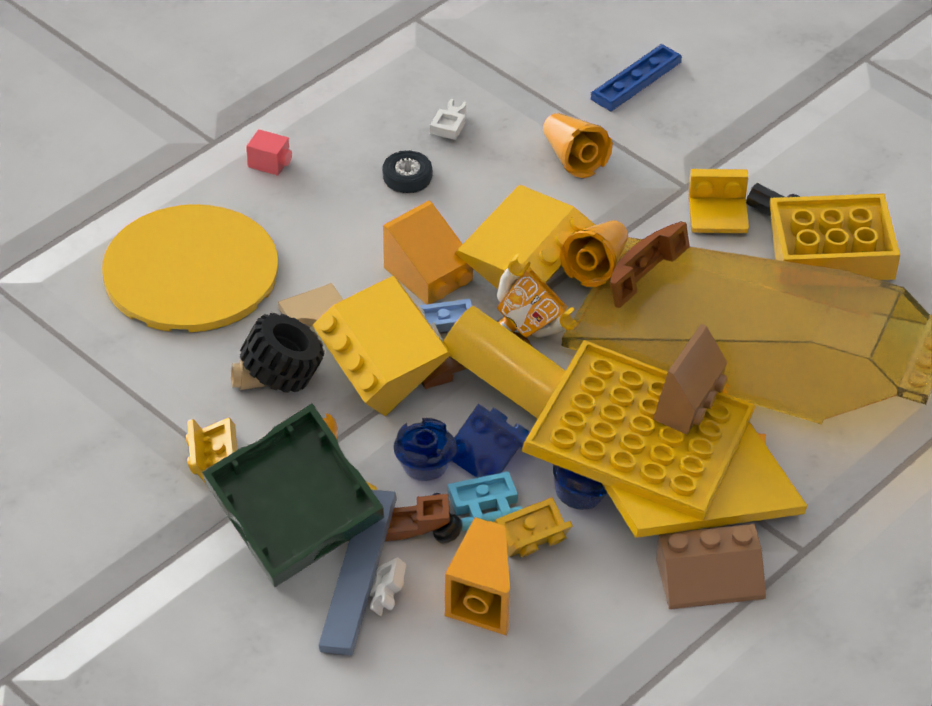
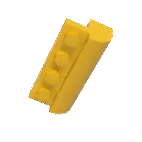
[443,305,566,419]

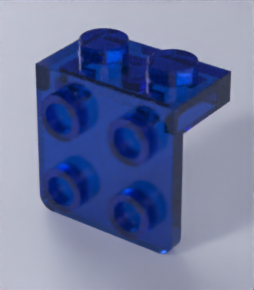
[445,404,530,478]

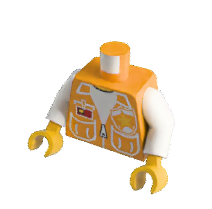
[497,253,582,338]

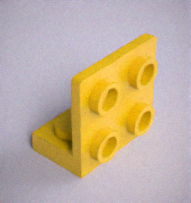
[688,169,749,233]

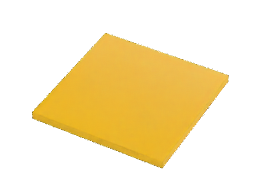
[521,340,756,522]
[602,387,807,538]

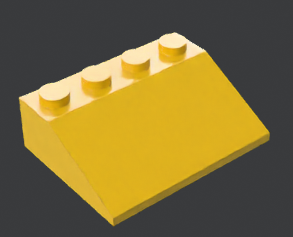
[455,184,595,290]
[770,193,900,284]
[312,276,451,416]

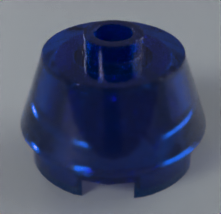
[393,418,457,481]
[553,465,608,510]

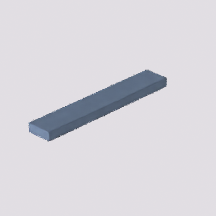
[318,490,397,655]

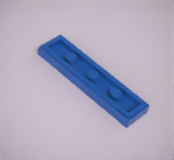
[591,44,682,112]

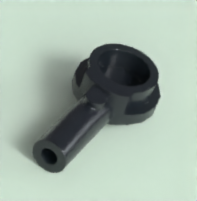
[432,493,463,543]

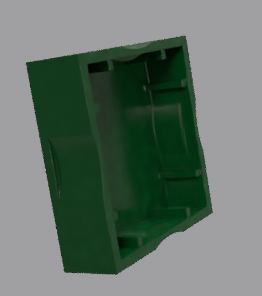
[202,403,384,588]

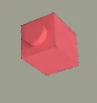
[246,129,292,176]

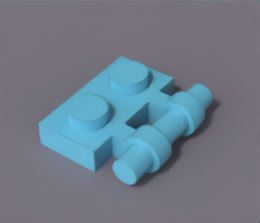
[448,471,523,531]

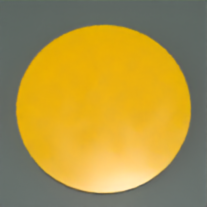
[102,204,278,332]

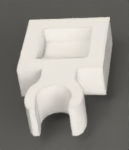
[430,99,466,140]
[370,557,407,616]

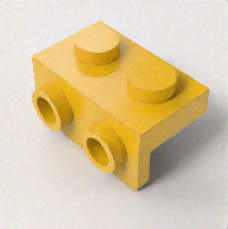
[186,417,237,484]
[494,497,573,558]

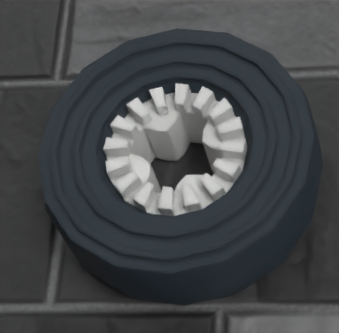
[382,150,433,193]

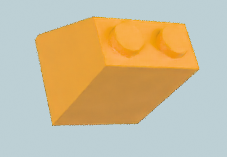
[383,200,473,305]
[445,517,510,635]

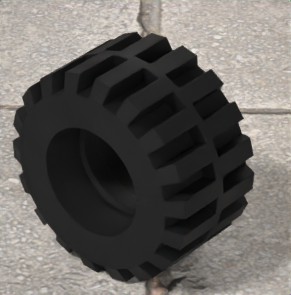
[240,313,325,393]

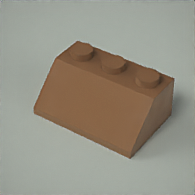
[653,324,728,435]
[656,524,766,609]

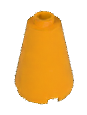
[543,113,613,178]
[560,220,628,287]

